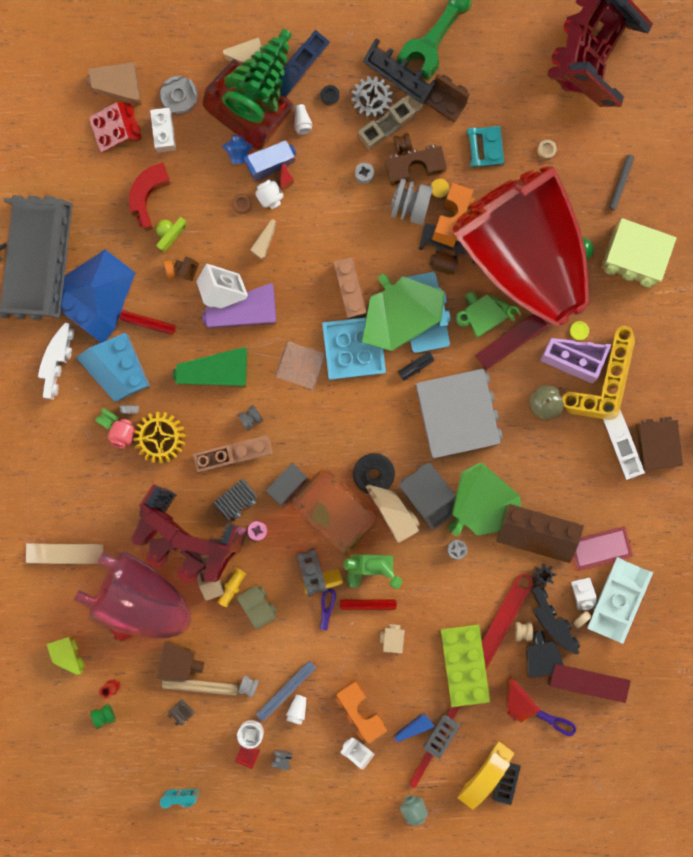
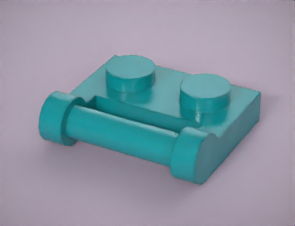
[466,126,504,168]
[160,789,199,808]

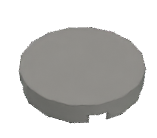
[160,76,198,115]

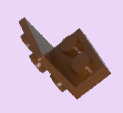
[425,74,470,123]

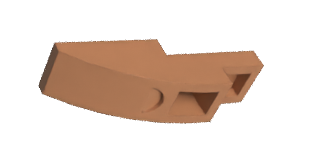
[193,435,273,472]

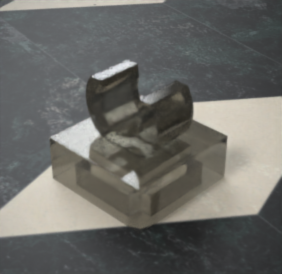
[168,699,195,726]

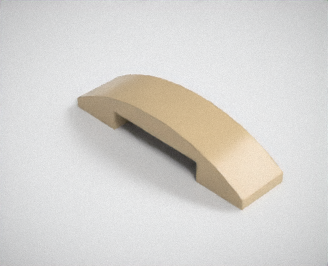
[26,544,104,564]

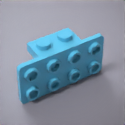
[407,272,450,353]

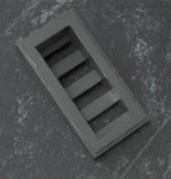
[423,714,460,759]

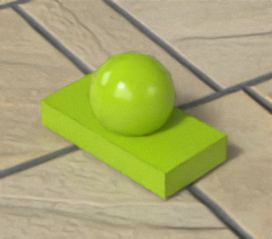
[156,217,188,253]

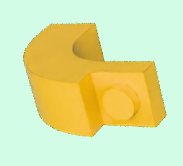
[457,742,514,810]

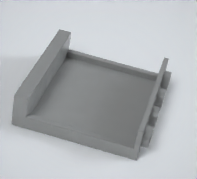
[415,368,503,459]

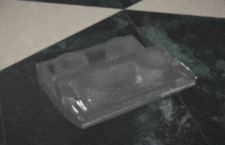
[275,341,326,390]

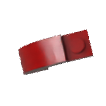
[129,162,171,231]

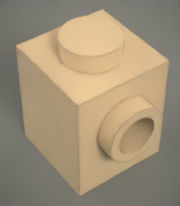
[380,624,405,653]

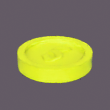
[570,321,589,341]

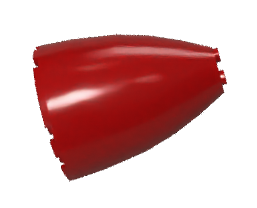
[453,166,589,326]

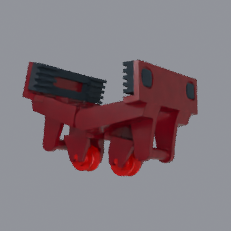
[547,0,653,107]
[131,484,248,583]

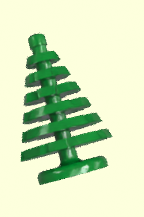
[222,29,292,123]

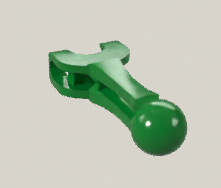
[397,0,472,80]

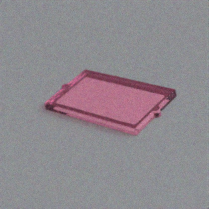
[573,526,633,571]

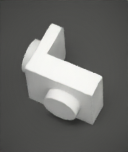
[571,578,597,610]
[340,737,375,769]

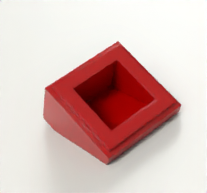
[280,164,294,190]

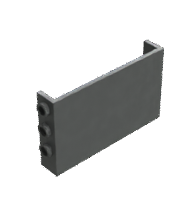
[0,195,73,320]

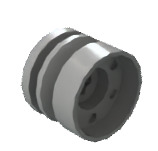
[391,179,433,226]

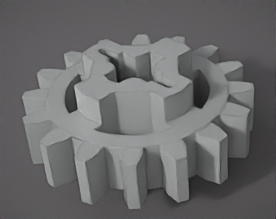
[351,76,392,119]

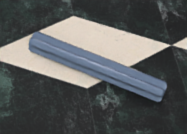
[257,661,316,721]

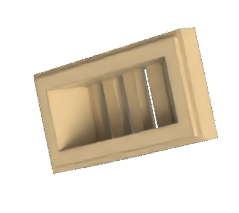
[250,219,276,261]

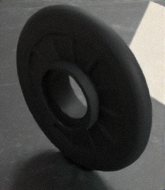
[353,453,395,494]

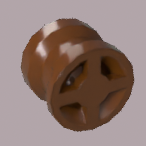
[393,133,413,155]

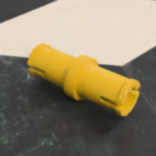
[217,568,246,607]

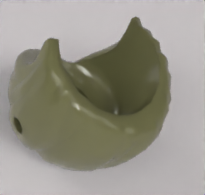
[529,385,564,421]

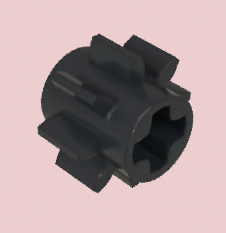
[531,563,556,587]

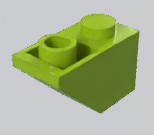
[47,635,85,675]

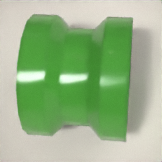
[95,408,119,430]

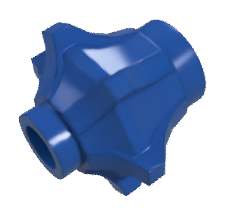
[223,135,253,164]

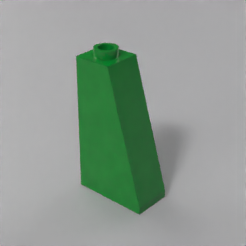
[173,347,248,387]

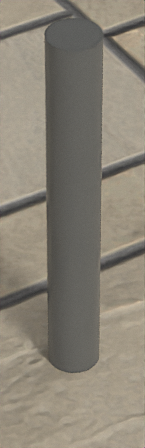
[609,155,634,210]

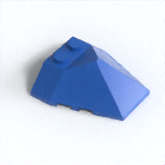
[61,249,136,343]

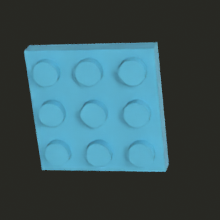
[322,317,386,380]

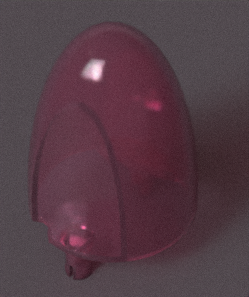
[74,551,191,639]

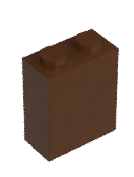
[636,417,683,470]

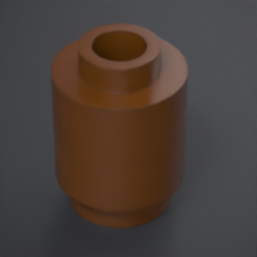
[429,251,458,275]

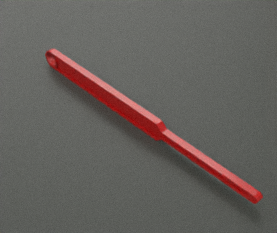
[410,574,533,788]

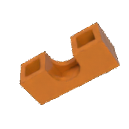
[432,183,475,247]
[335,680,387,744]

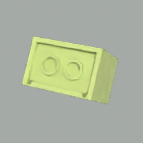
[600,218,677,288]

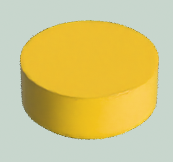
[431,179,449,199]

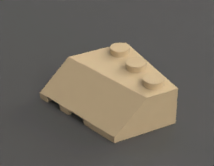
[365,485,420,543]

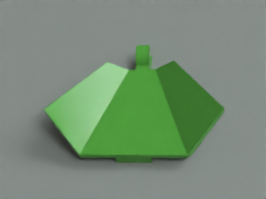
[362,273,445,351]
[447,463,521,537]

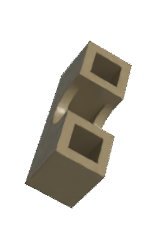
[358,98,416,152]

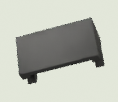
[266,463,310,507]

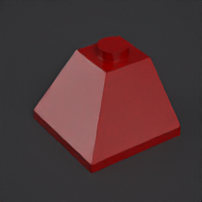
[506,676,541,723]

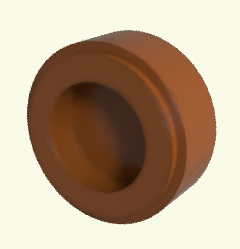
[232,194,252,214]

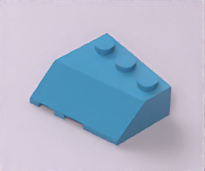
[76,333,151,402]

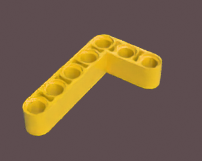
[562,326,635,420]

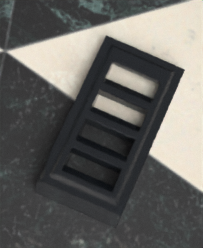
[491,762,521,805]

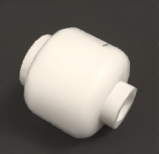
[255,179,284,209]

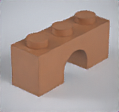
[334,257,366,320]

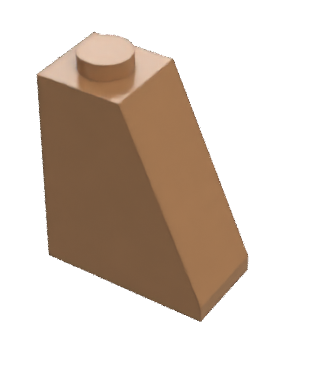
[86,62,142,105]

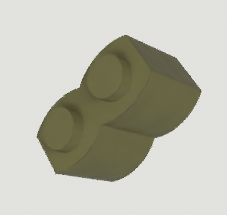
[236,584,278,630]

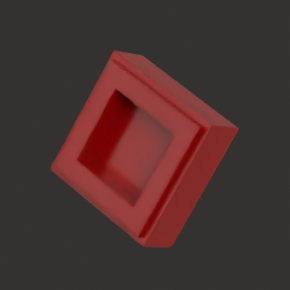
[235,745,260,769]

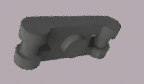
[296,548,327,596]

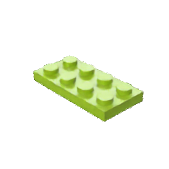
[441,624,490,707]

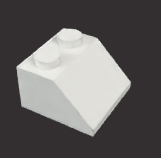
[196,264,248,309]

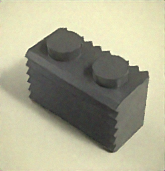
[213,478,258,521]

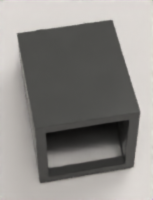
[399,462,456,531]

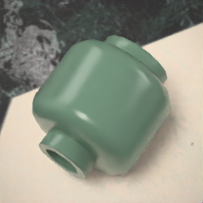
[400,795,428,826]

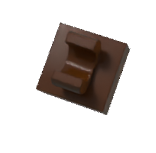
[174,256,199,281]

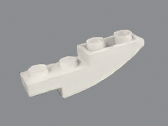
[38,323,75,400]
[603,406,645,480]

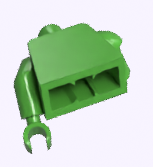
[456,290,521,339]
[344,554,402,589]

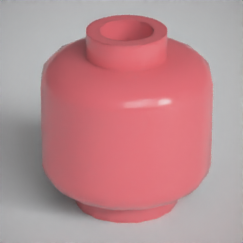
[108,419,135,449]

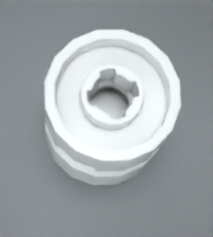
[237,719,264,749]

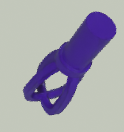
[320,588,336,630]
[536,710,576,736]

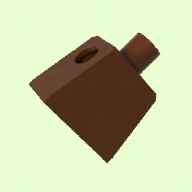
[157,641,205,680]

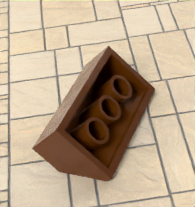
[496,504,584,563]

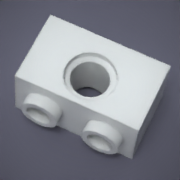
[150,108,176,153]

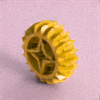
[133,412,186,464]

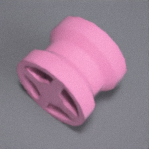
[248,521,267,540]

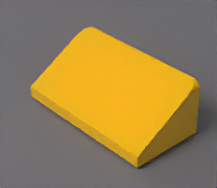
[303,569,343,594]

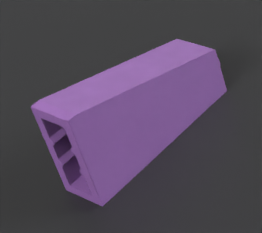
[202,283,277,329]

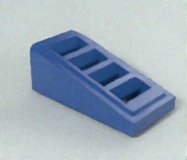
[394,712,435,742]

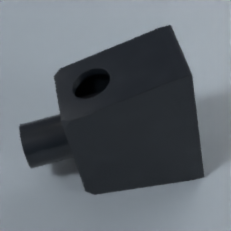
[526,630,564,678]

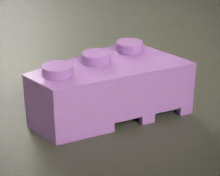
[540,338,611,384]

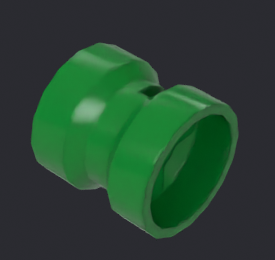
[90,704,116,729]

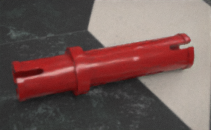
[99,679,120,699]

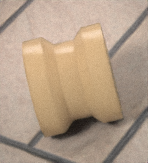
[515,622,533,642]

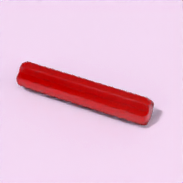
[120,310,176,335]
[340,599,397,610]

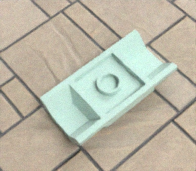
[587,557,653,644]

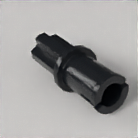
[397,352,434,381]

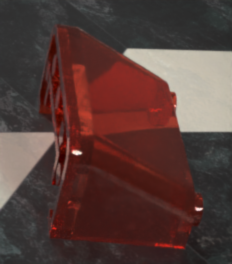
[202,59,294,150]

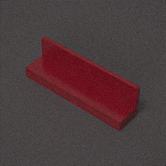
[475,314,550,371]
[547,664,631,703]

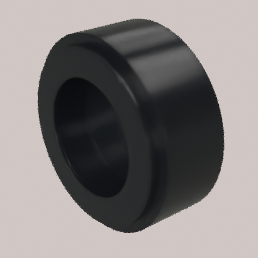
[321,85,340,105]

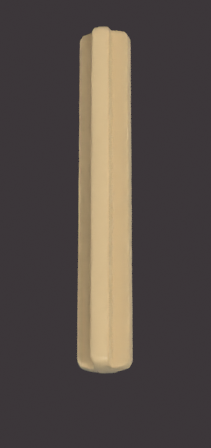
[162,679,239,696]

